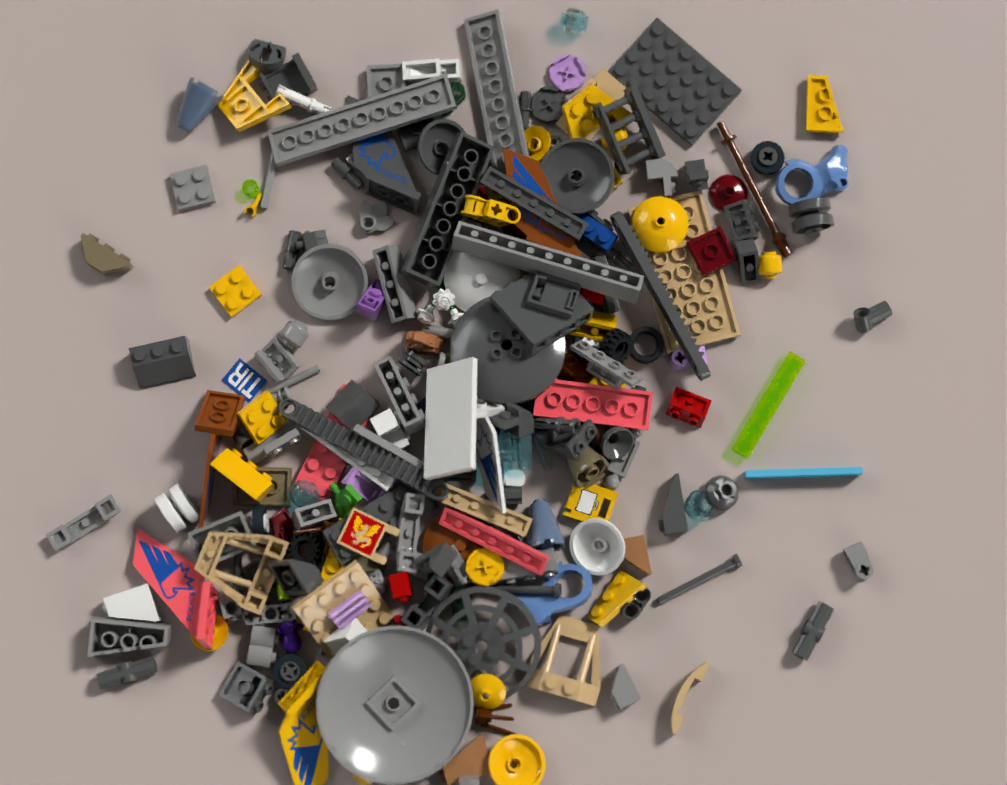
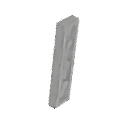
[353,424,424,469]

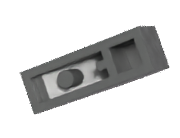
[658,473,688,536]

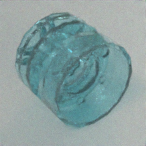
[497,430,532,470]

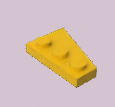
[805,75,844,134]
[587,570,647,628]

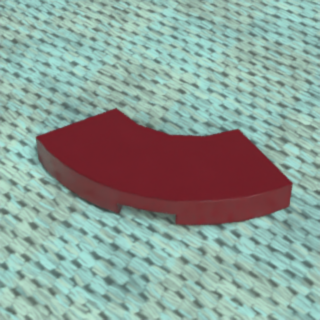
[266,507,293,556]

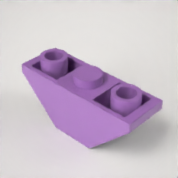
[357,279,386,321]

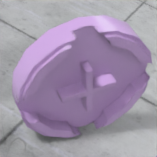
[549,54,586,92]

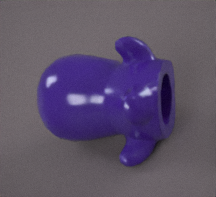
[277,620,304,653]

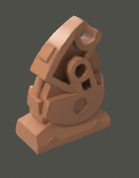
[404,331,445,357]

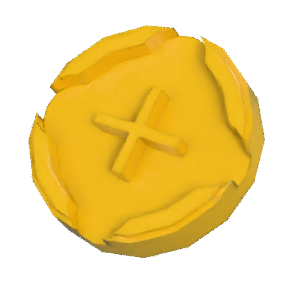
[466,548,504,586]

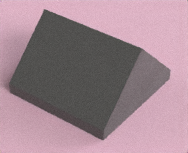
[325,379,380,431]

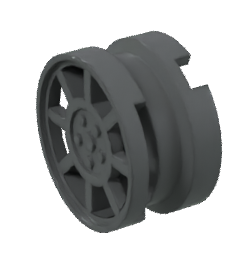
[398,348,429,376]

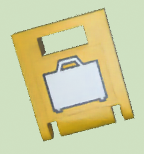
[562,481,619,522]

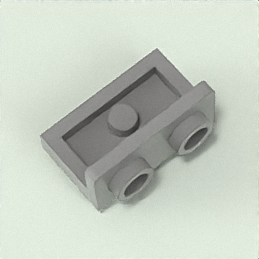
[254,337,301,383]

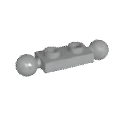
[604,428,643,490]

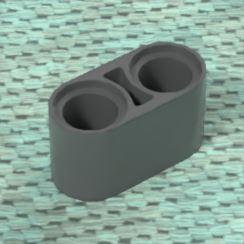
[622,588,651,620]

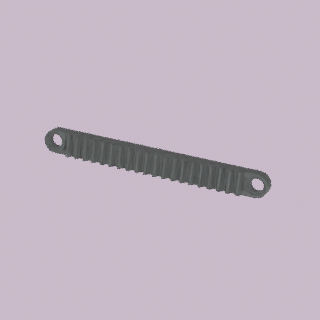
[610,211,710,381]
[279,398,449,502]

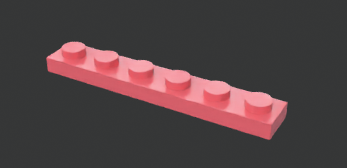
[438,506,550,576]

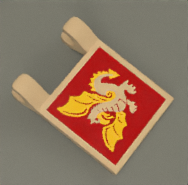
[336,507,400,565]

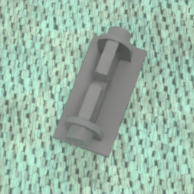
[447,544,470,587]

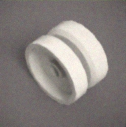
[155,483,200,533]

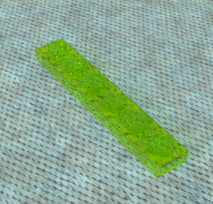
[731,351,806,459]

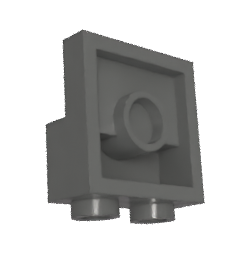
[219,661,274,715]

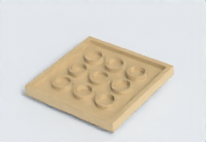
[292,560,394,660]

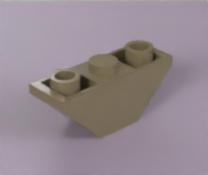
[81,233,133,275]

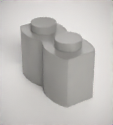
[246,625,280,668]

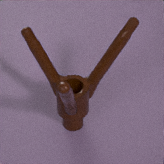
[293,520,336,556]

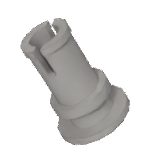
[271,385,293,405]

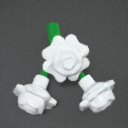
[416,277,464,327]

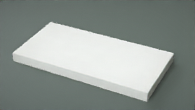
[424,357,478,480]

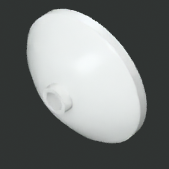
[569,518,625,576]

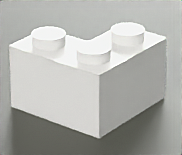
[370,408,411,450]

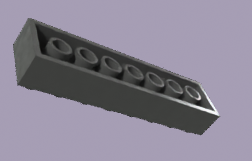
[399,131,495,288]

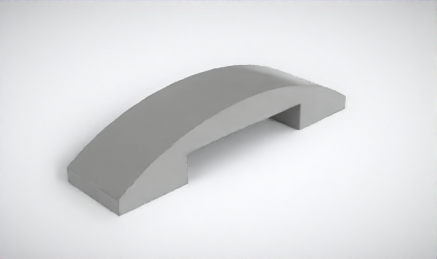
[396,493,425,573]
[46,494,121,551]

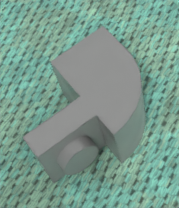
[645,159,678,198]

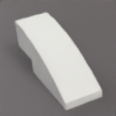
[402,58,462,82]

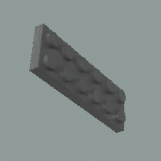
[321,483,439,565]

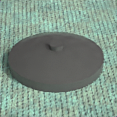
[540,138,615,215]

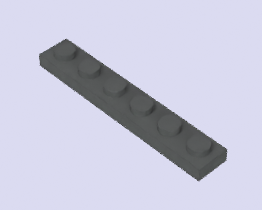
[480,166,589,241]

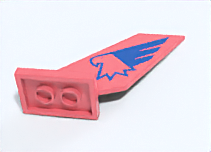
[133,528,219,649]

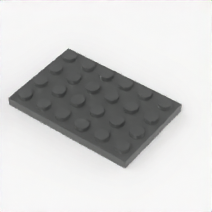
[608,18,742,146]

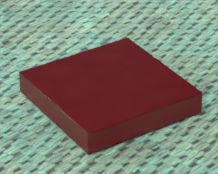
[686,226,737,277]

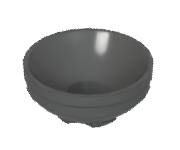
[600,426,634,459]
[704,475,739,511]

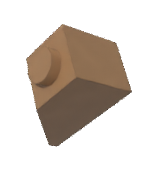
[624,535,652,574]

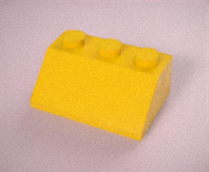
[210,448,274,503]

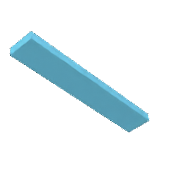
[744,467,863,480]

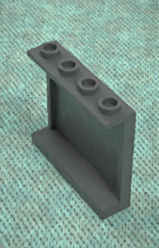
[489,273,594,356]

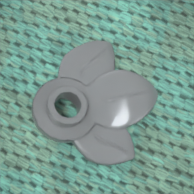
[358,200,394,234]

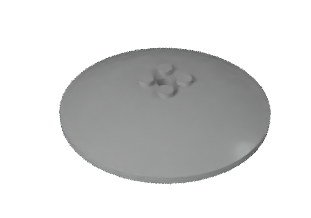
[316,626,474,785]

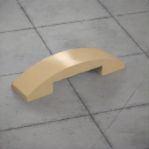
[671,662,710,735]

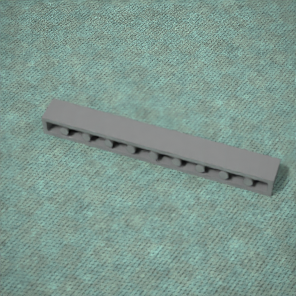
[451,221,645,304]

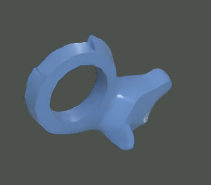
[775,145,848,205]
[508,562,593,626]

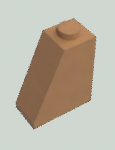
[440,734,490,785]

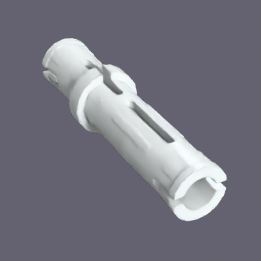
[275,84,332,114]

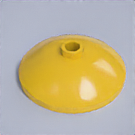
[631,196,689,253]
[488,734,546,785]

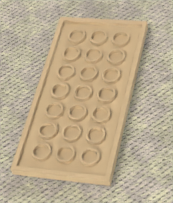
[628,190,741,355]

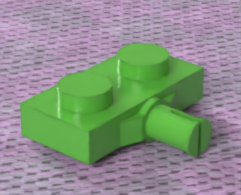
[328,482,363,519]

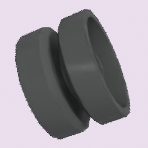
[788,197,834,234]

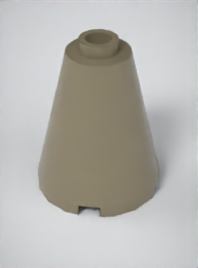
[564,445,609,488]

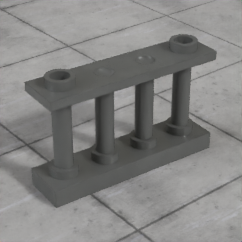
[591,85,666,175]

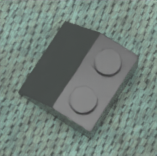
[267,559,324,596]

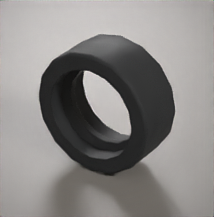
[629,326,664,364]

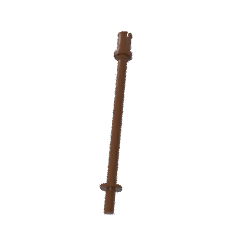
[717,121,793,258]

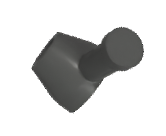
[233,429,254,450]

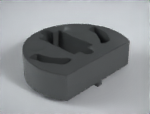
[248,39,286,70]

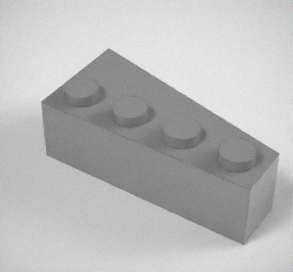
[87,616,173,657]

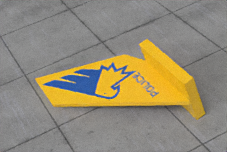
[277,660,328,785]

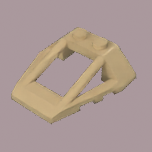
[194,532,289,615]
[522,615,600,706]

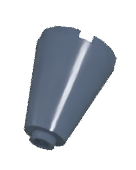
[176,77,223,132]
[527,499,565,552]

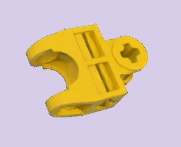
[461,195,521,227]

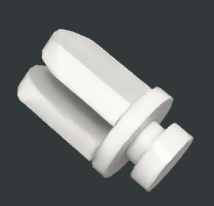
[502,469,525,488]

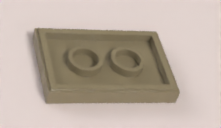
[233,467,292,507]

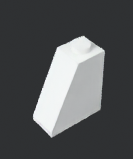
[102,583,162,622]

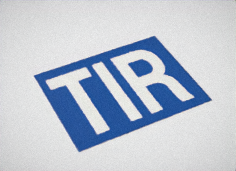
[222,358,267,402]

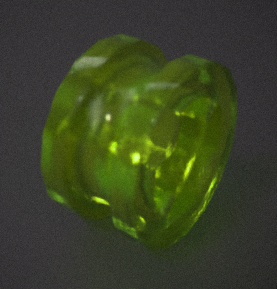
[242,180,260,198]

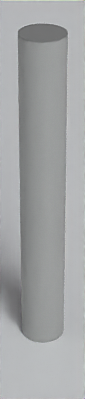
[260,153,277,209]
[266,365,320,394]

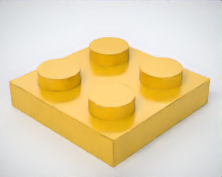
[209,265,263,318]
[237,390,288,445]

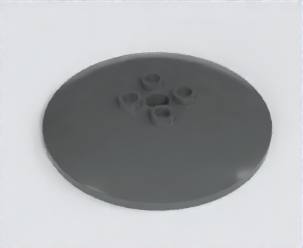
[450,296,566,405]

